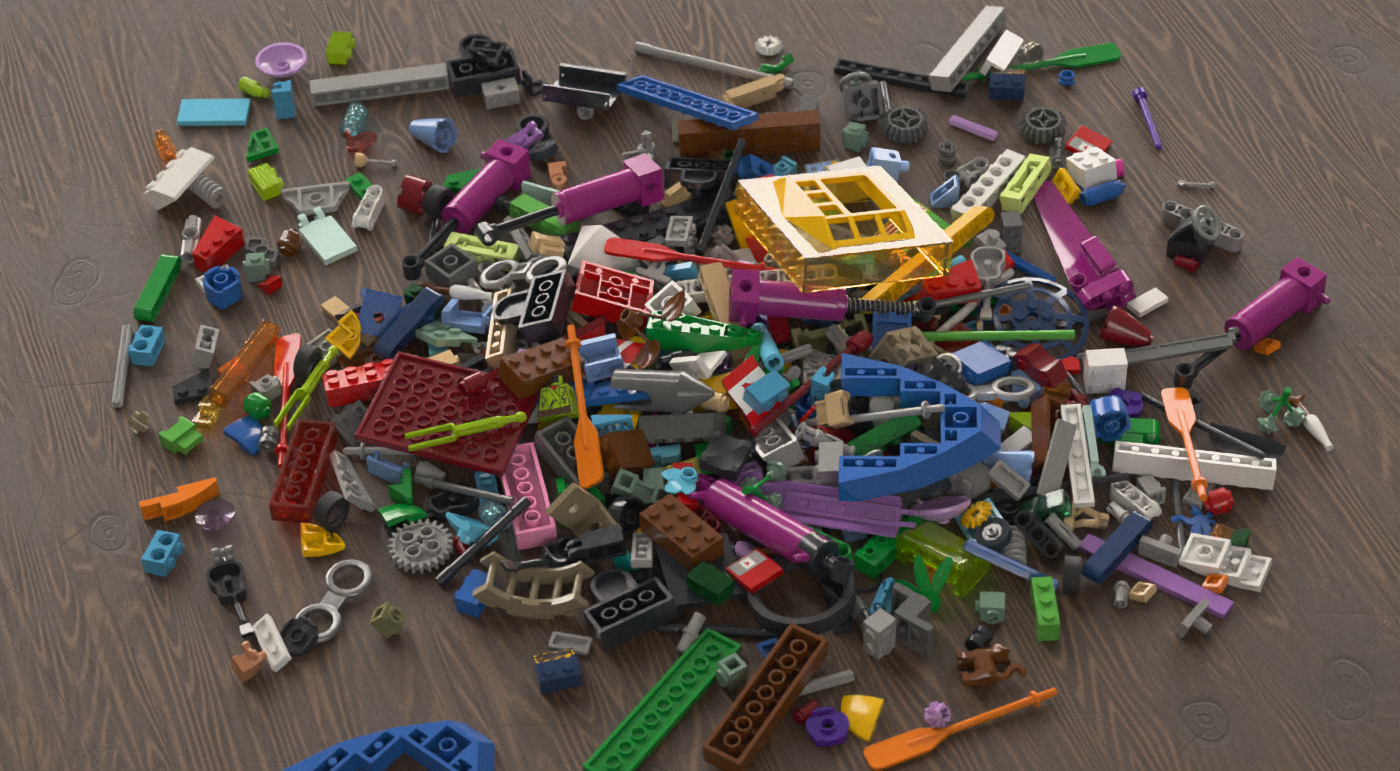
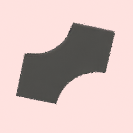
[243,237,280,267]

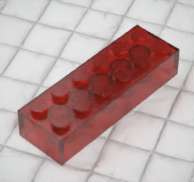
[269,419,338,524]

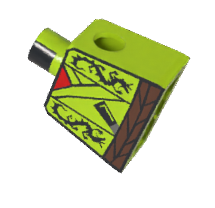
[537,375,579,423]

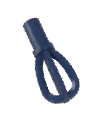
[788,414,812,450]

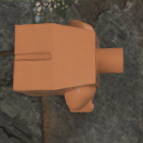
[231,641,268,683]

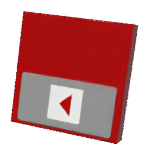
[1064,125,1112,154]
[725,549,784,594]

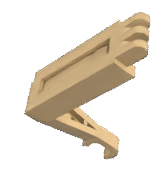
[722,74,784,108]

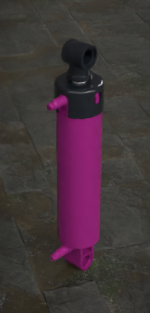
[689,473,855,584]

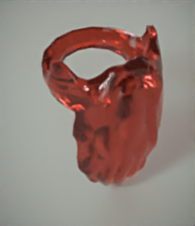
[341,128,378,153]

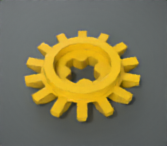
[960,501,993,529]

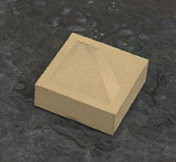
[1128,581,1157,603]

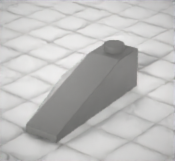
[754,417,805,467]

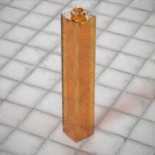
[208,319,281,408]

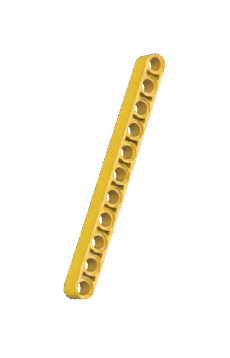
[859,206,994,314]

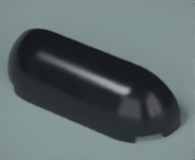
[1208,422,1286,461]

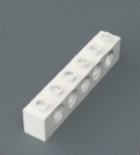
[950,149,1026,223]

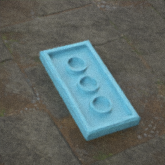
[177,99,251,126]

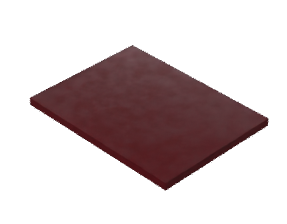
[354,351,540,477]

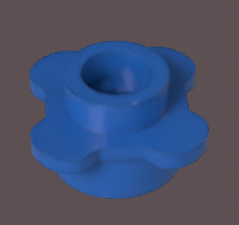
[1058,70,1075,86]

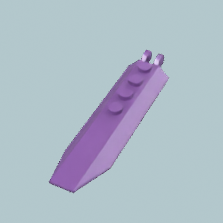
[757,480,917,538]

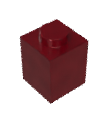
[767,316,790,344]

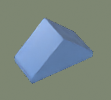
[929,174,960,208]

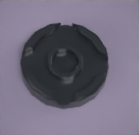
[279,616,319,657]

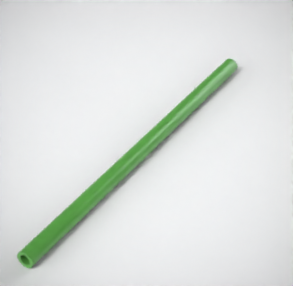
[870,330,1076,341]

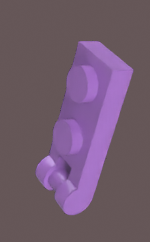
[505,121,544,149]

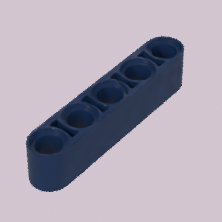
[373,287,444,360]
[1081,511,1153,585]

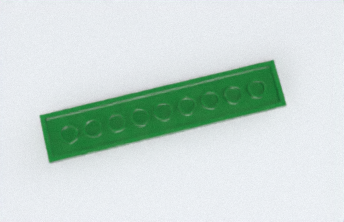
[582,627,742,771]

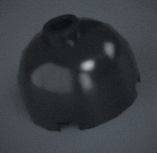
[608,495,644,536]

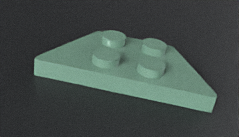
[415,321,478,347]

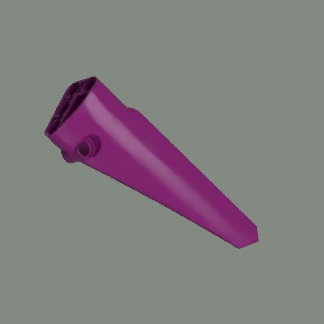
[1033,181,1136,311]

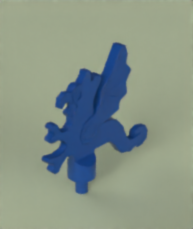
[1171,505,1217,536]

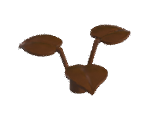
[616,290,685,370]

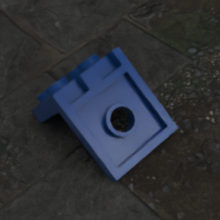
[358,288,403,338]
[871,311,912,350]

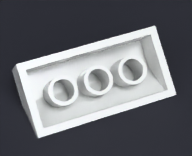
[143,147,215,211]

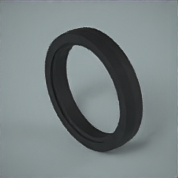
[747,555,857,636]

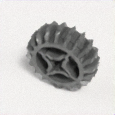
[881,105,929,145]
[1019,106,1067,145]

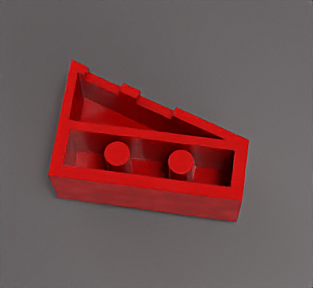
[192,216,245,273]
[919,259,982,305]

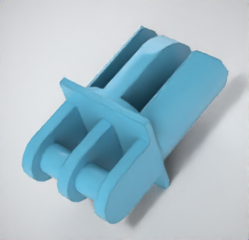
[649,443,681,468]

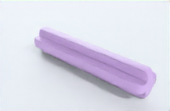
[949,115,998,141]

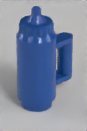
[1079,180,1126,207]

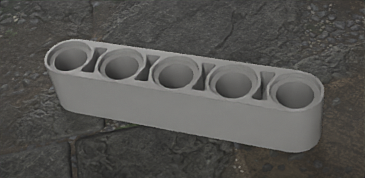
[1161,201,1244,253]

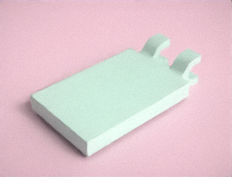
[297,207,357,265]
[1082,405,1106,478]

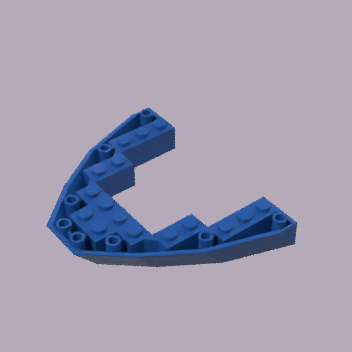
[838,353,1001,502]
[282,720,495,771]

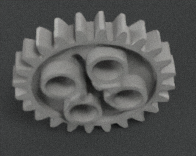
[388,519,453,574]

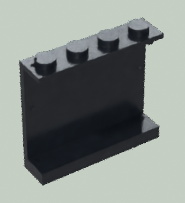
[542,63,627,111]

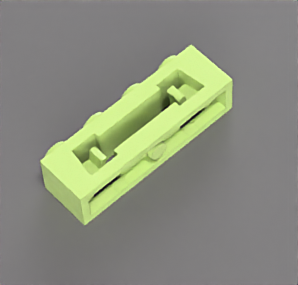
[999,154,1051,214]
[444,232,521,272]

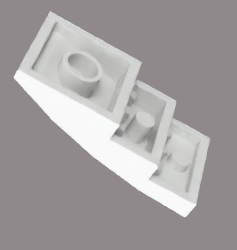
[1179,533,1272,592]

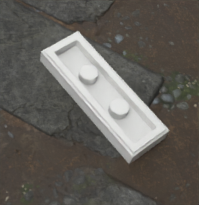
[252,614,291,672]

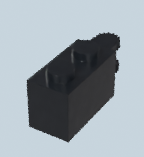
[566,524,627,564]

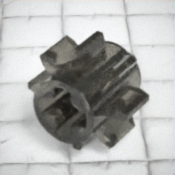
[598,478,620,503]

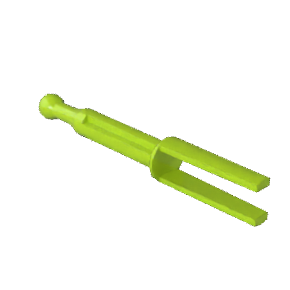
[273,346,339,431]
[405,411,527,452]

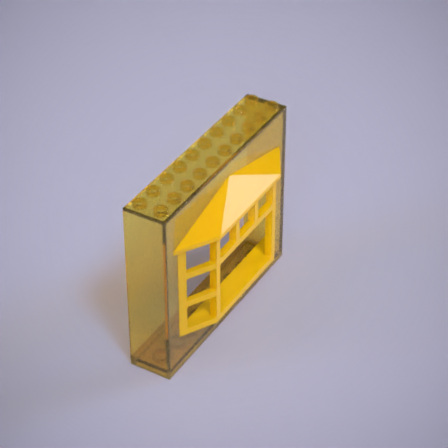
[734,166,954,293]

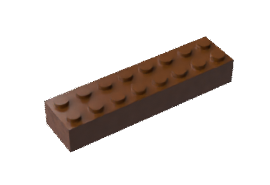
[678,110,820,159]
[702,623,828,771]

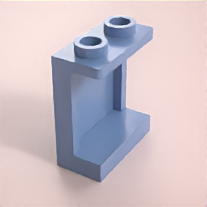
[441,299,493,334]
[579,333,624,382]

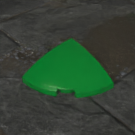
[376,504,427,527]

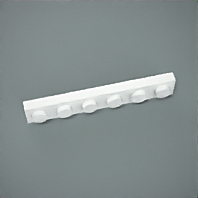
[1060,404,1095,508]

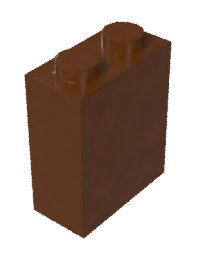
[599,429,655,477]

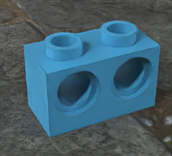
[128,325,166,367]
[141,530,184,577]

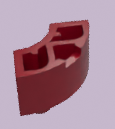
[1013,344,1069,388]

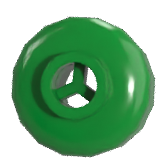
[243,392,272,421]

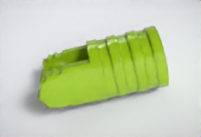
[238,76,271,98]

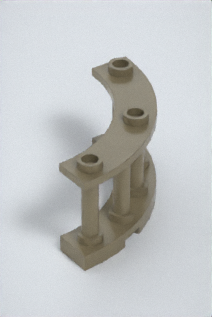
[472,551,595,619]

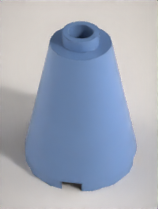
[409,118,458,153]
[979,450,1034,483]

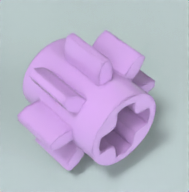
[924,701,951,728]

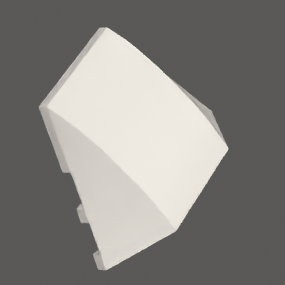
[568,225,641,272]

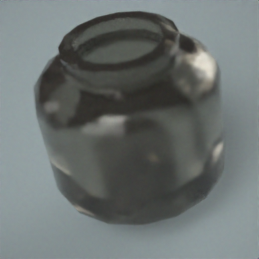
[1017,41,1044,64]

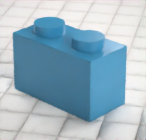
[743,369,790,415]

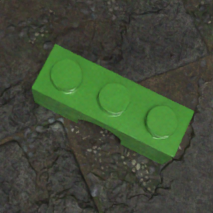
[1030,577,1060,641]

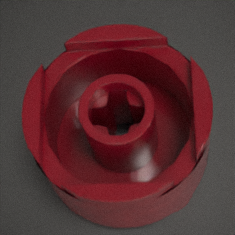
[397,175,432,215]

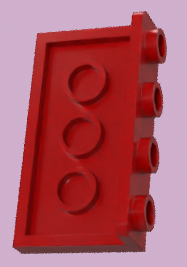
[322,359,393,407]

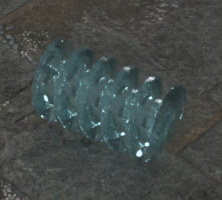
[339,101,369,138]
[478,499,511,531]

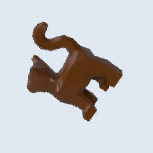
[956,642,1027,687]

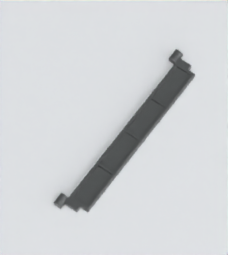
[1076,327,1239,367]

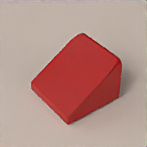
[257,275,283,295]

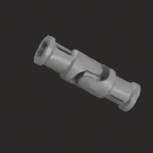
[795,422,856,456]

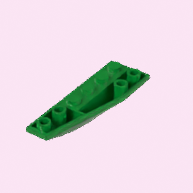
[646,310,763,353]

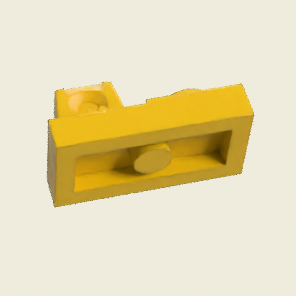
[1052,168,1082,205]

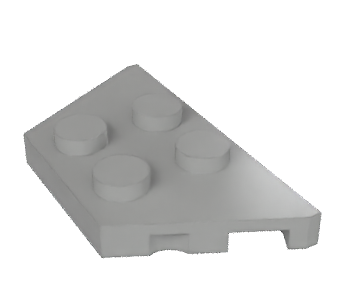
[281,181,350,215]

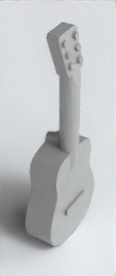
[971,246,1006,320]

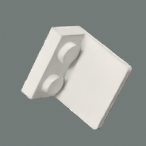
[669,351,727,379]

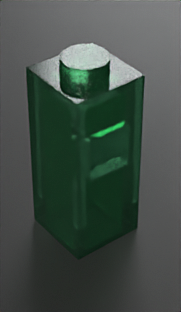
[1019,489,1072,524]

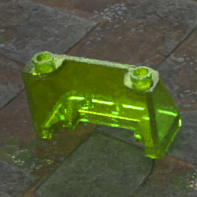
[896,521,991,598]

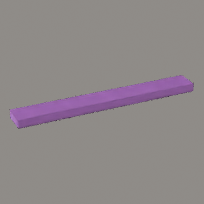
[1078,534,1234,620]

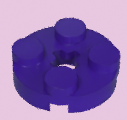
[1107,388,1143,418]
[806,707,849,747]

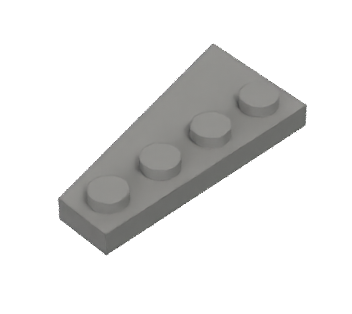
[329,450,377,512]

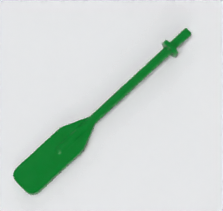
[962,43,1121,82]

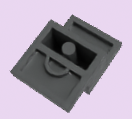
[891,582,934,659]

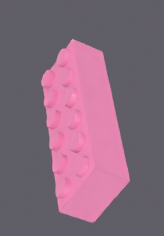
[499,442,557,550]

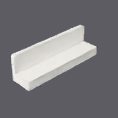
[980,30,1023,76]

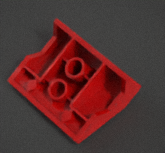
[571,260,654,331]

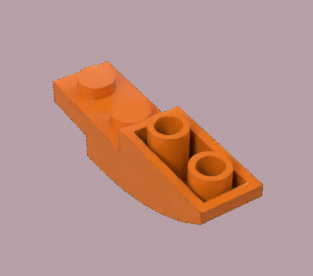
[139,477,220,521]

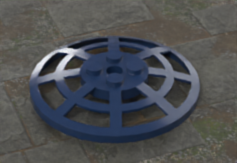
[975,277,1089,360]

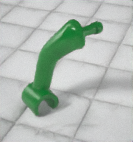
[756,53,794,74]

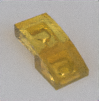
[192,395,224,430]

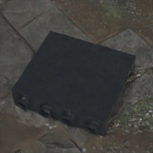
[656,532,747,619]

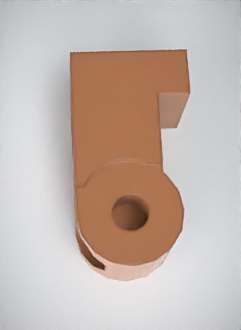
[548,161,568,191]

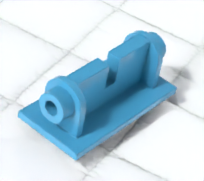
[870,577,895,615]

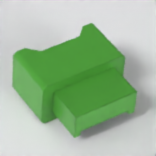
[158,416,204,455]

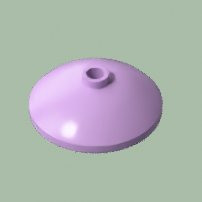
[256,43,307,78]
[911,496,971,524]

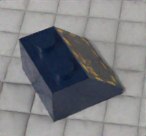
[989,68,1025,100]
[532,647,582,694]

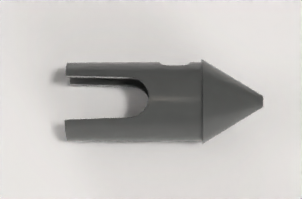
[610,369,715,414]

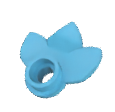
[661,467,698,495]

